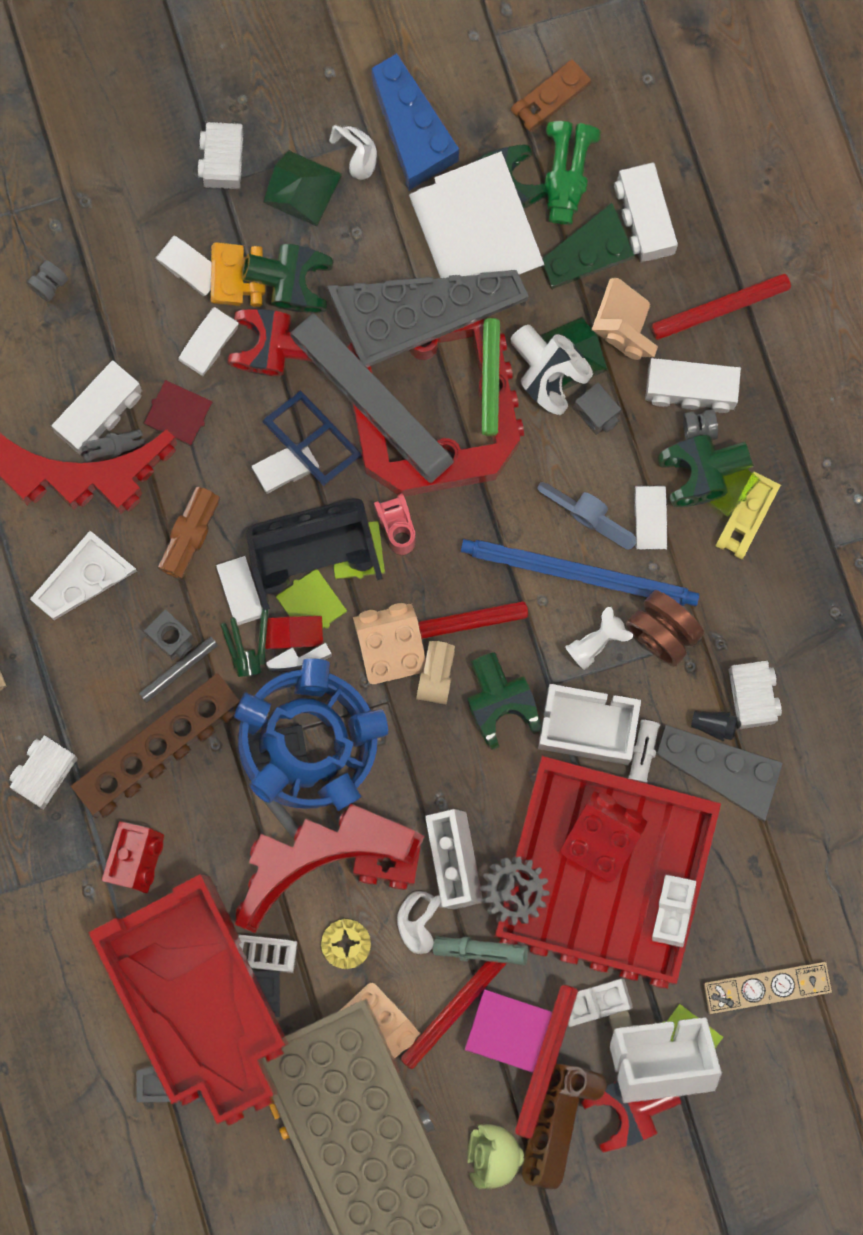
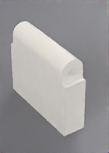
[409,152,544,278]

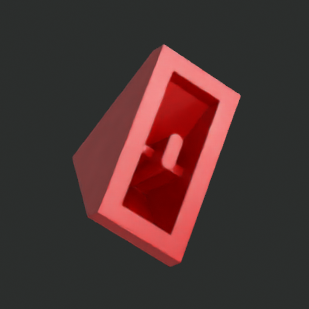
[265,616,324,649]

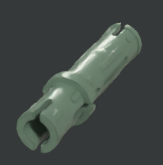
[433,936,528,965]

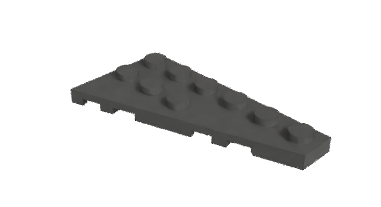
[327,270,529,368]

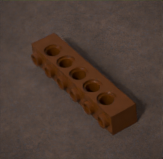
[70,673,240,818]

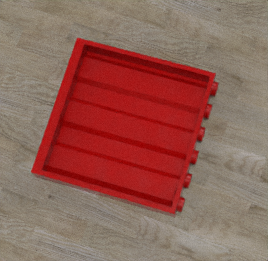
[494,756,721,989]

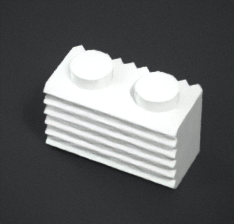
[198,122,243,189]
[729,661,782,729]
[9,736,78,810]

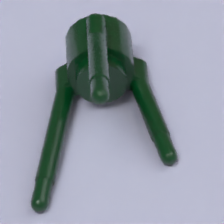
[221,606,268,677]

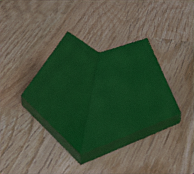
[264,150,342,226]
[540,317,607,390]

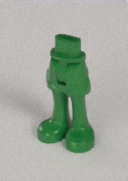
[545,121,601,225]

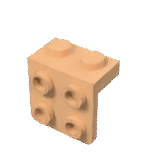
[592,278,658,360]
[353,603,426,684]
[340,983,421,1059]

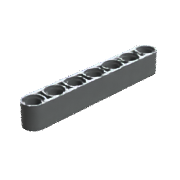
[290,313,454,483]

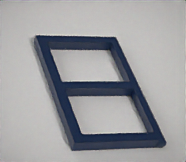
[263,390,363,486]

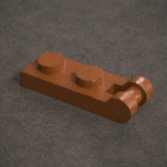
[510,59,591,132]

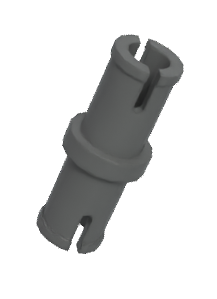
[82,429,145,461]

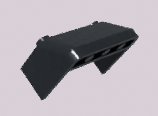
[246,498,383,610]

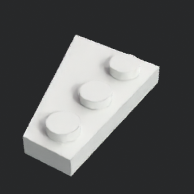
[30,531,137,620]

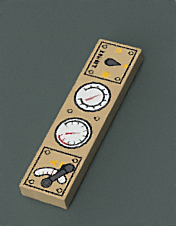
[703,962,832,1014]

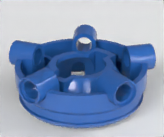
[234,658,388,811]

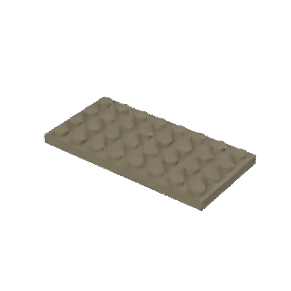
[261,999,473,1235]

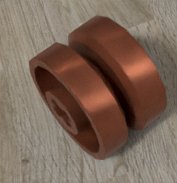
[626,590,705,667]

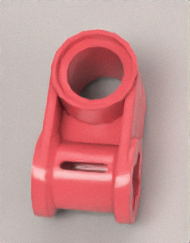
[374,493,416,555]

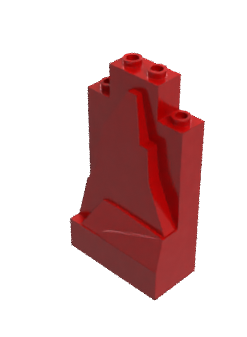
[88,874,289,1126]

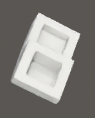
[155,236,211,296]
[178,307,239,376]
[252,443,320,494]
[635,486,667,549]
[216,556,262,625]
[266,643,332,671]
[652,875,696,947]
[569,978,633,1027]

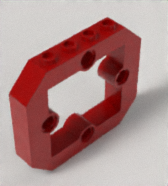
[347,318,524,497]

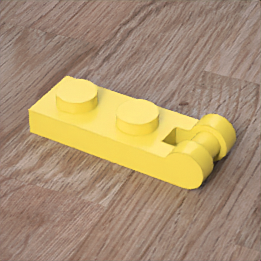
[716,471,781,560]

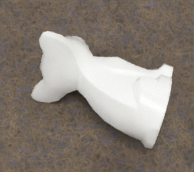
[565,607,633,670]

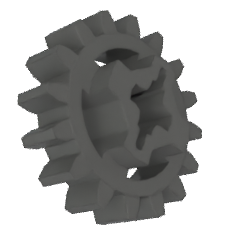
[480,857,549,925]

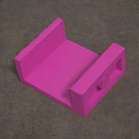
[464,990,552,1073]

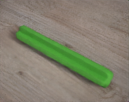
[482,318,500,436]

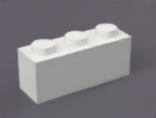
[614,162,678,262]
[645,358,741,413]
[51,360,142,456]
[425,809,483,909]

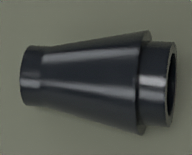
[691,710,738,742]

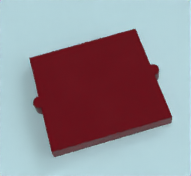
[144,380,213,446]

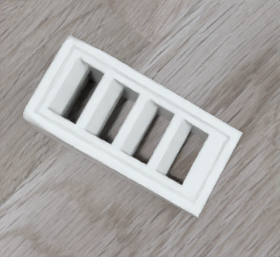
[238,935,298,973]

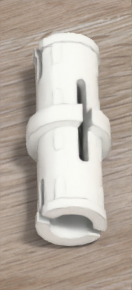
[628,720,660,784]

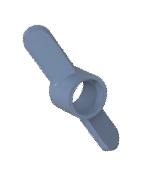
[537,482,637,549]

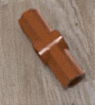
[158,487,220,580]

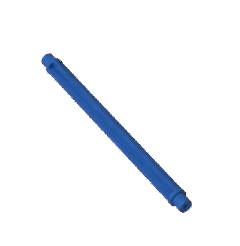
[461,539,700,606]

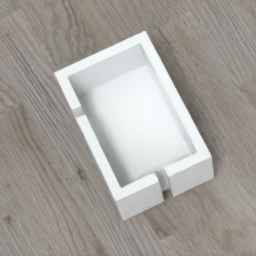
[538,684,641,765]
[610,1017,721,1103]

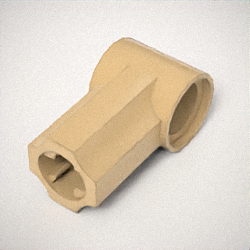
[416,641,455,705]

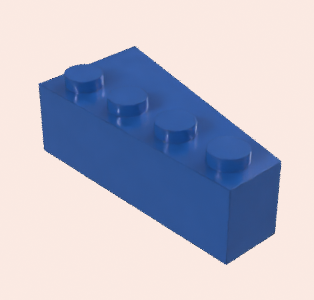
[372,54,460,191]

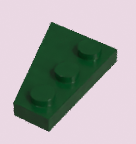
[542,203,635,289]

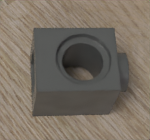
[573,383,621,435]
[144,609,194,661]

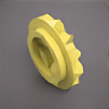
[321,919,371,969]

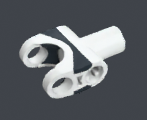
[510,324,593,415]

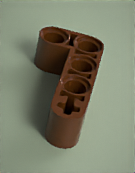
[522,1063,606,1190]

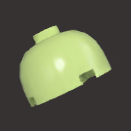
[467,1124,524,1189]

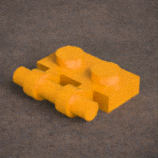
[211,242,265,307]

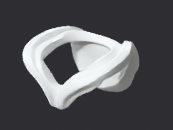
[329,125,377,180]
[397,891,442,954]

